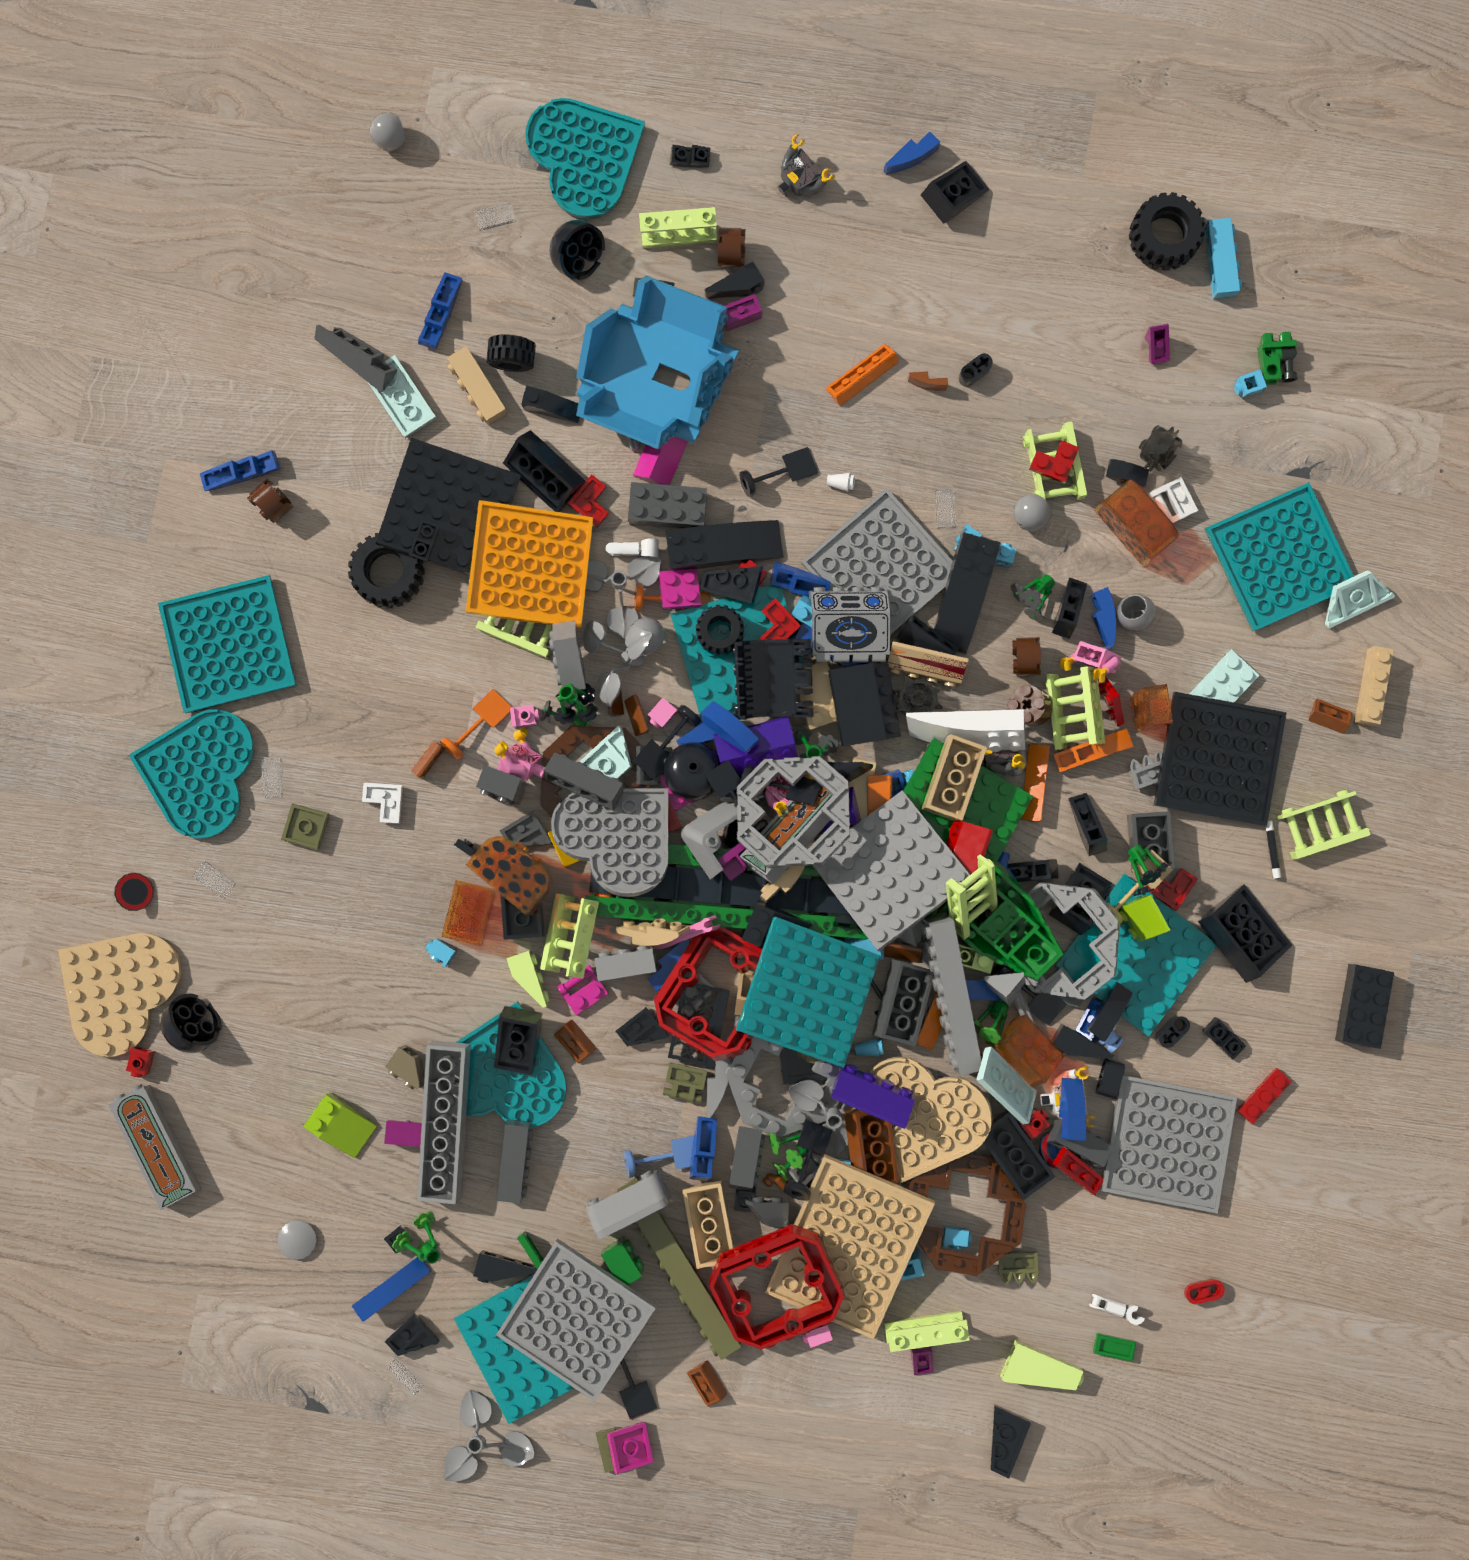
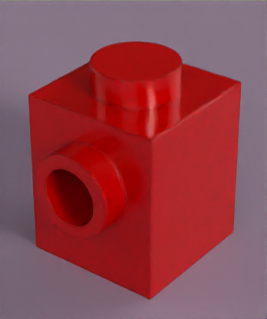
[1017,1108,1050,1140]

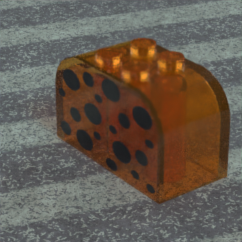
[1094,480,1179,567]
[466,836,552,916]

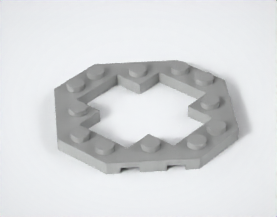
[737,756,850,867]
[1017,882,1120,1000]
[725,1036,841,1138]

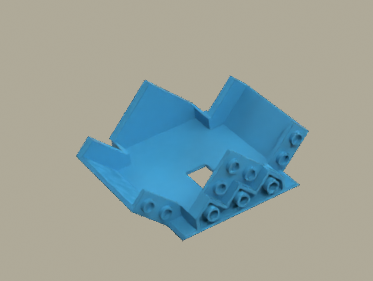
[576,276,740,449]

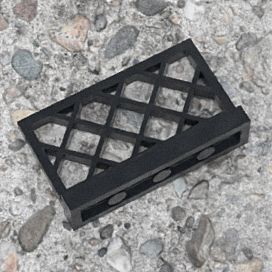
[668,984,730,1068]

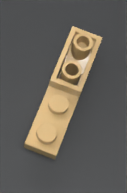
[760,839,814,903]
[616,918,690,946]

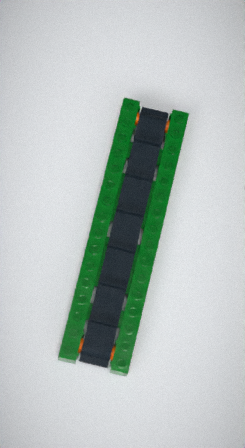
[585,844,894,941]

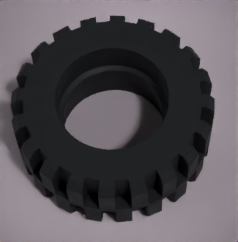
[1129,192,1206,271]
[348,533,425,608]

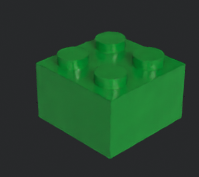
[601,1236,645,1285]

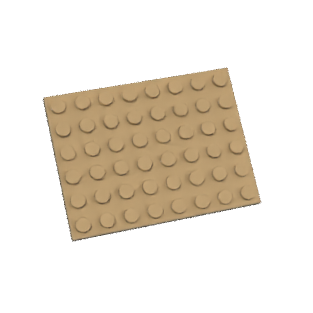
[765,1154,935,1339]

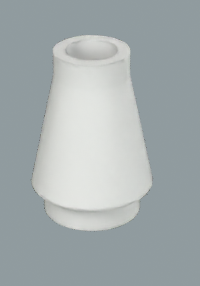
[827,473,855,492]

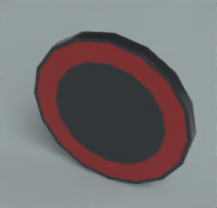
[114,873,154,911]

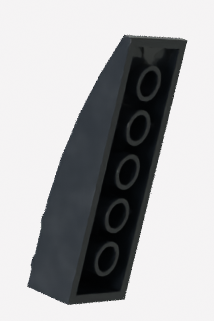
[665,520,783,571]
[933,532,1001,654]

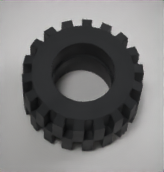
[486,334,536,372]
[696,604,744,656]

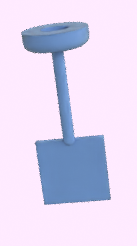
[624,1136,694,1178]

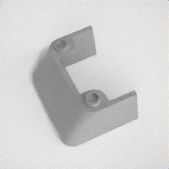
[681,801,771,879]
[585,1169,671,1240]

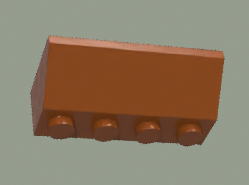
[844,1109,899,1184]

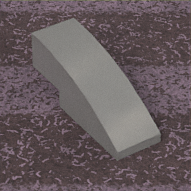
[707,1058,731,1118]

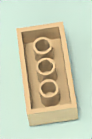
[921,734,987,821]

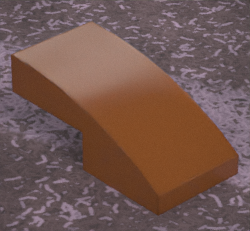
[908,371,948,391]

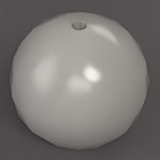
[370,112,406,151]
[1014,494,1051,532]
[1117,593,1156,631]
[628,617,665,655]

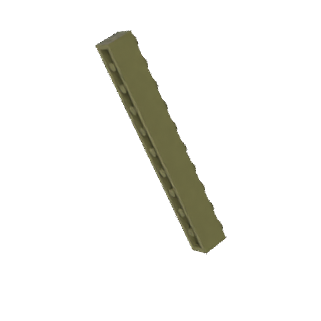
[617,1176,741,1360]

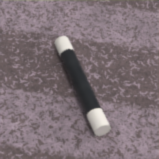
[1265,820,1281,878]

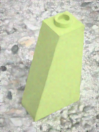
[1000,1340,1084,1390]

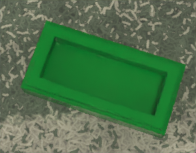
[517,1231,544,1270]
[1093,1333,1136,1362]

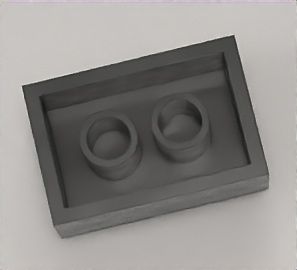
[476,765,527,806]
[1127,811,1175,873]

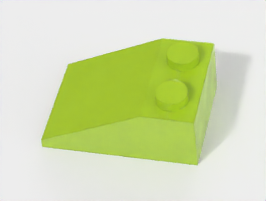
[1119,895,1171,941]
[303,1092,378,1158]

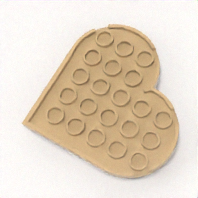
[58,933,181,1057]
[870,1057,992,1183]

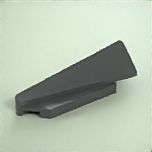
[314,325,397,392]

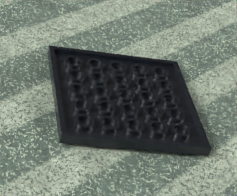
[376,437,521,575]
[1153,692,1287,826]

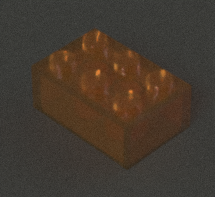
[1130,684,1173,732]
[441,880,496,946]
[993,1014,1065,1088]

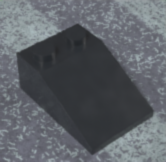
[921,161,989,224]
[1048,863,1112,935]
[742,900,812,948]
[494,1006,543,1075]

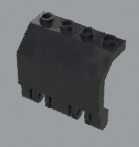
[733,639,814,720]

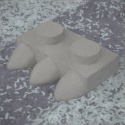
[1129,751,1162,789]

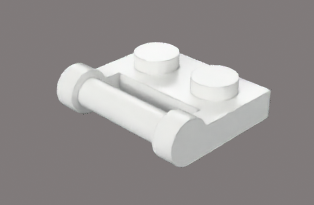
[1150,477,1198,527]

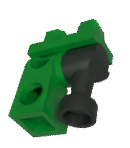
[1257,332,1298,385]

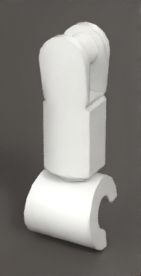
[606,538,659,558]
[1089,1294,1145,1325]

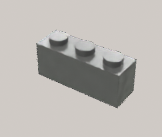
[1047,1119,1113,1168]
[729,1126,765,1192]

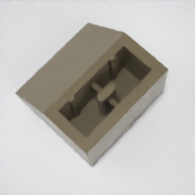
[385,1045,425,1089]

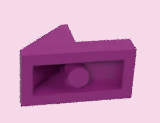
[1145,323,1170,364]
[910,1346,934,1375]

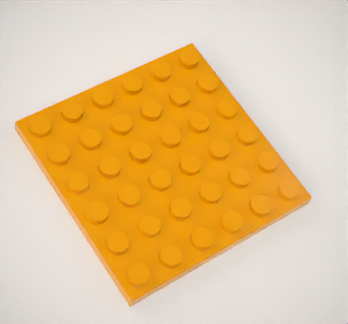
[465,500,593,629]

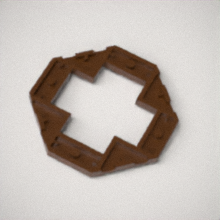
[541,726,650,818]
[908,1153,1026,1277]

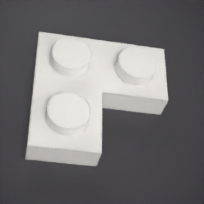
[362,783,403,824]

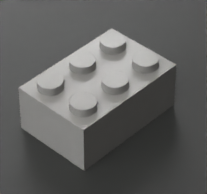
[549,620,586,690]
[594,946,658,981]

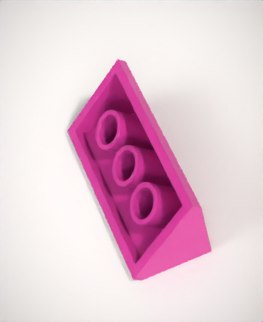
[633,436,688,485]

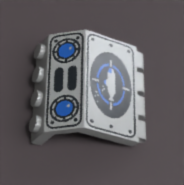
[809,587,890,663]

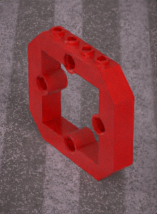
[654,927,762,1061]
[709,1224,844,1350]

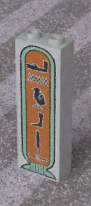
[740,786,833,885]
[109,1084,201,1210]

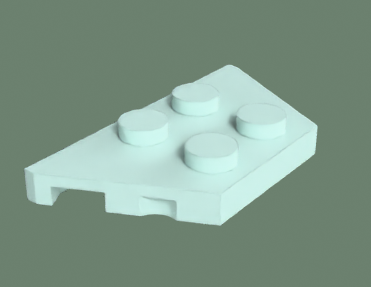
[1325,570,1395,629]
[579,726,632,779]

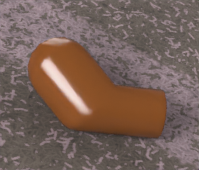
[763,1173,788,1194]

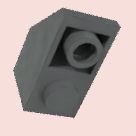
[745,1196,789,1227]

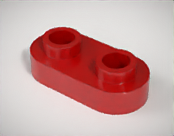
[1184,1279,1225,1304]

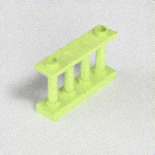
[639,207,717,248]
[1023,422,1087,501]
[476,616,552,659]
[1046,666,1106,750]
[1277,789,1371,860]
[946,855,998,940]
[540,893,599,979]
[884,1311,970,1352]

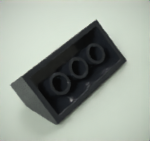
[503,430,585,512]

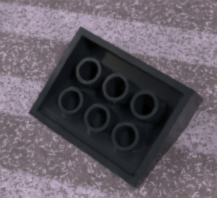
[828,661,901,747]
[1198,884,1292,983]

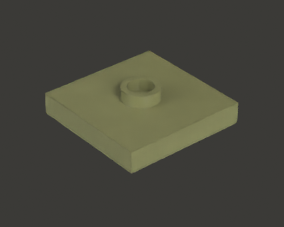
[281,803,330,850]

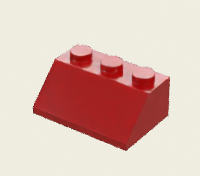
[945,821,993,886]

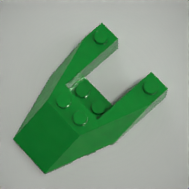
[937,855,1064,981]

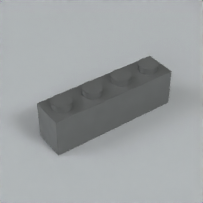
[543,753,623,811]
[497,1119,534,1204]

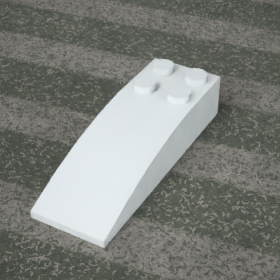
[906,710,1025,752]

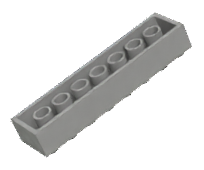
[921,912,981,1076]
[417,1041,471,1204]

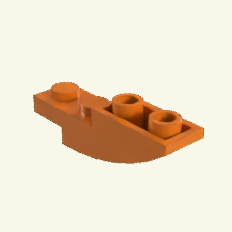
[1053,729,1134,772]

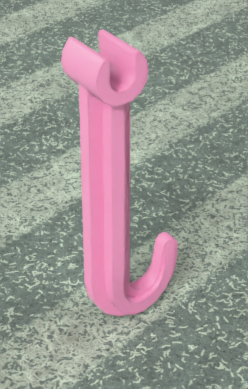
[652,916,720,949]

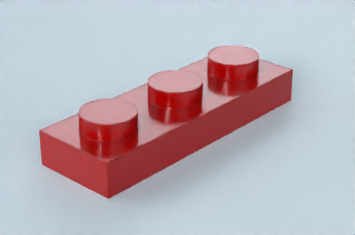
[1237,1068,1292,1124]
[1052,1147,1103,1196]

